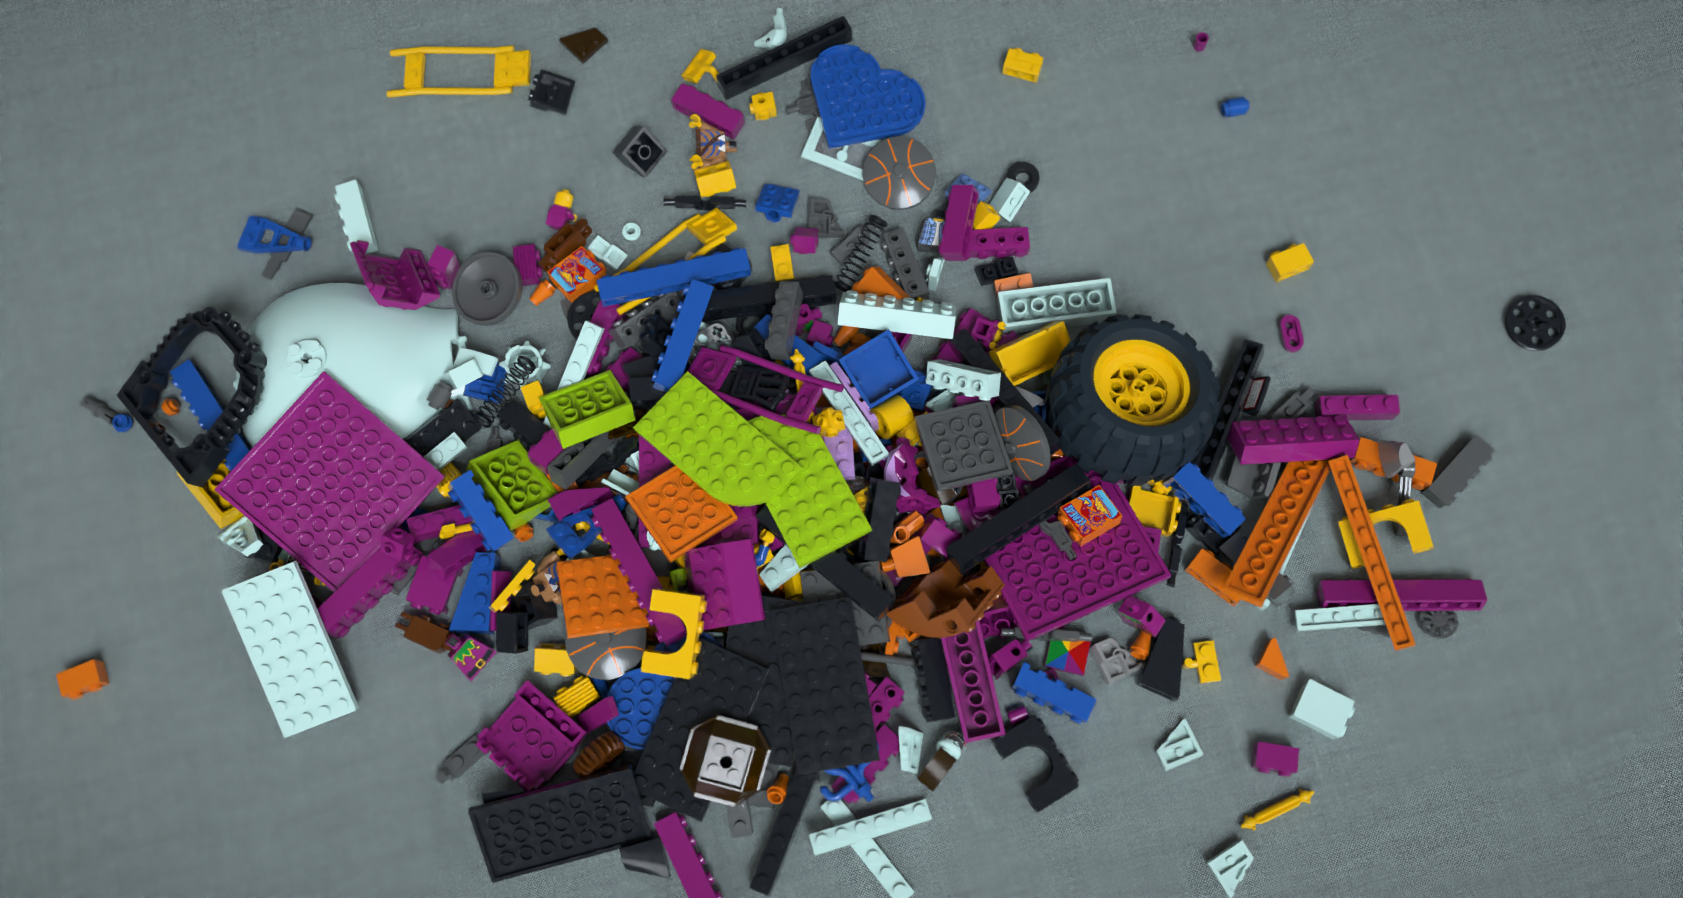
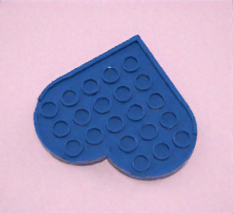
[810,45,926,149]
[607,632,723,750]

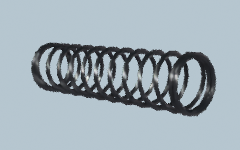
[834,215,887,292]
[473,356,536,428]

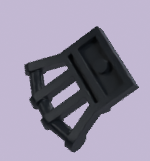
[730,364,790,412]

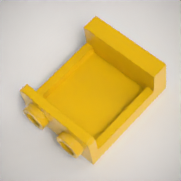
[1128,486,1182,537]

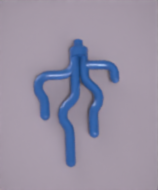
[820,742,879,803]

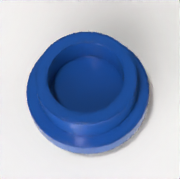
[112,414,133,433]

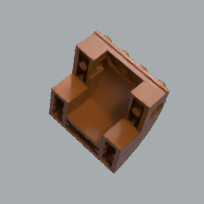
[887,559,1005,638]

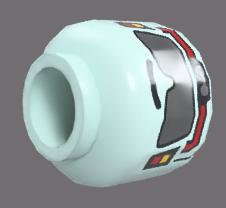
[936,731,966,760]

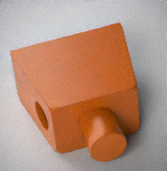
[880,536,930,578]

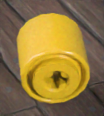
[870,395,914,439]

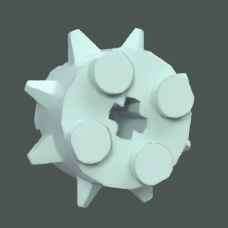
[499,341,551,390]

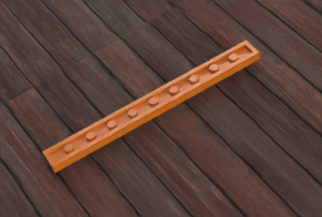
[1328,455,1416,651]

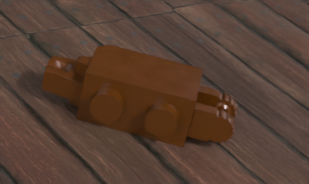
[539,218,592,273]
[394,611,452,654]

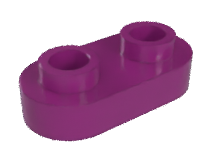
[1279,315,1304,353]

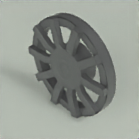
[1418,611,1458,639]

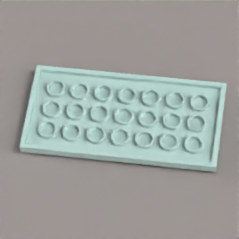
[222,561,359,738]

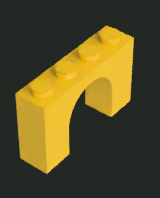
[1338,499,1434,569]
[641,588,707,679]

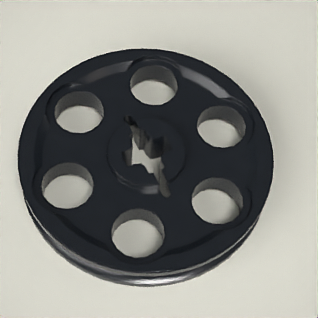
[567,292,614,343]
[1505,295,1566,351]

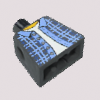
[918,210,946,254]

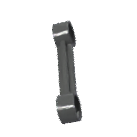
[1393,461,1416,536]

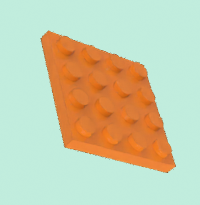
[625,466,738,563]
[556,555,649,639]

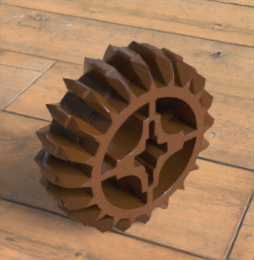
[573,732,625,778]

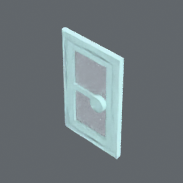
[801,117,881,181]

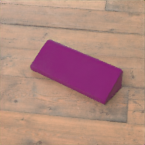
[490,571,512,631]

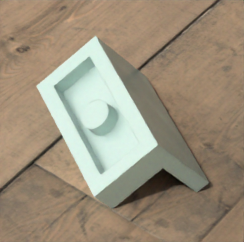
[989,178,1030,222]

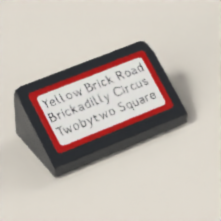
[1242,376,1271,417]

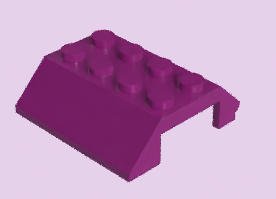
[350,240,440,310]
[684,539,765,630]
[475,680,587,792]

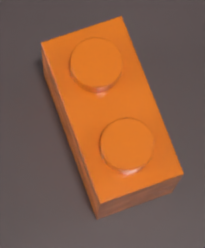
[56,659,110,700]

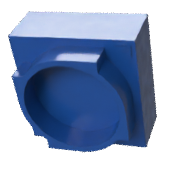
[838,329,919,409]

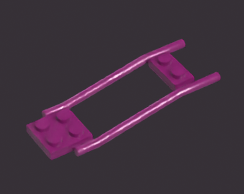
[688,345,844,434]

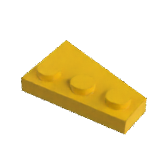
[489,560,536,613]

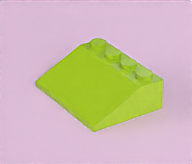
[538,370,635,449]
[466,440,558,531]

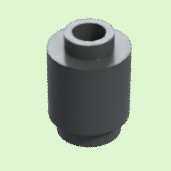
[426,381,453,410]

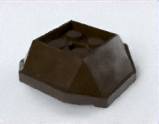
[679,714,771,807]

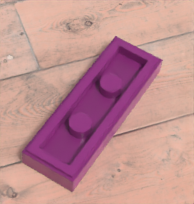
[577,696,619,735]

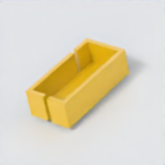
[989,321,1071,386]

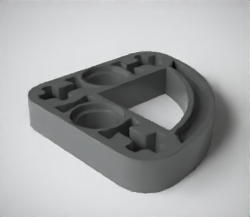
[687,321,744,372]

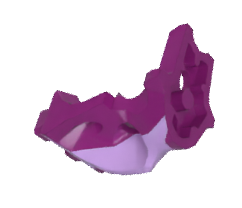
[879,437,941,515]

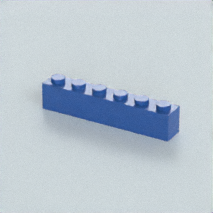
[652,279,714,393]

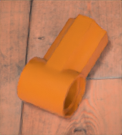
[890,511,925,543]

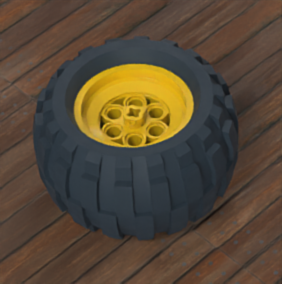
[1046,314,1220,486]

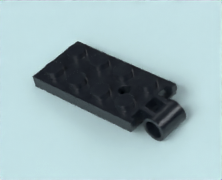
[404,398,482,457]

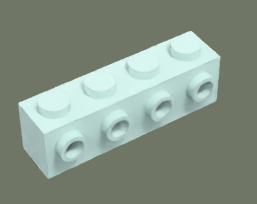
[334,180,379,254]
[926,359,1001,400]

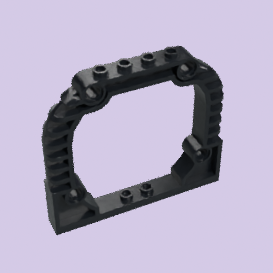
[116,307,267,488]

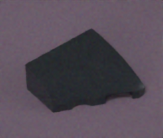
[619,838,671,878]

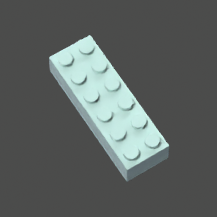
[996,278,1117,335]
[838,290,956,339]

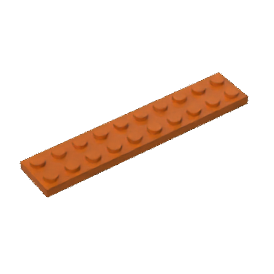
[1223,459,1333,608]

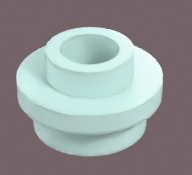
[622,223,641,241]

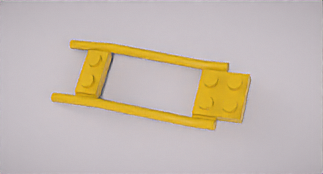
[387,45,531,98]
[593,208,737,316]

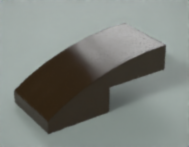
[917,747,956,791]

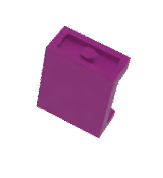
[406,556,463,615]

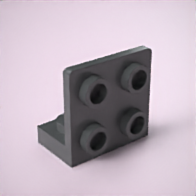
[1225,454,1281,501]

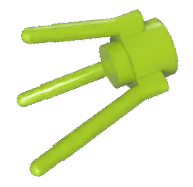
[669,568,688,591]

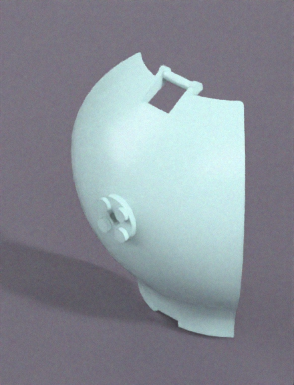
[233,283,473,449]

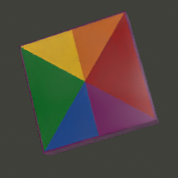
[1044,629,1091,676]

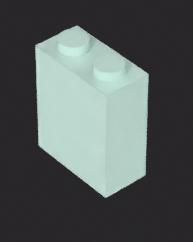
[1288,679,1355,740]

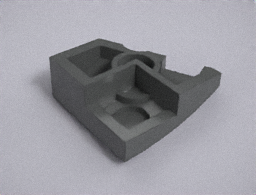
[807,198,845,238]

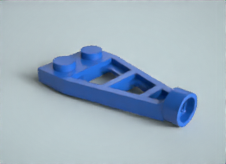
[236,215,312,254]
[546,494,627,559]

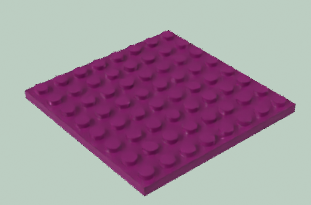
[214,371,446,592]
[954,456,1171,642]

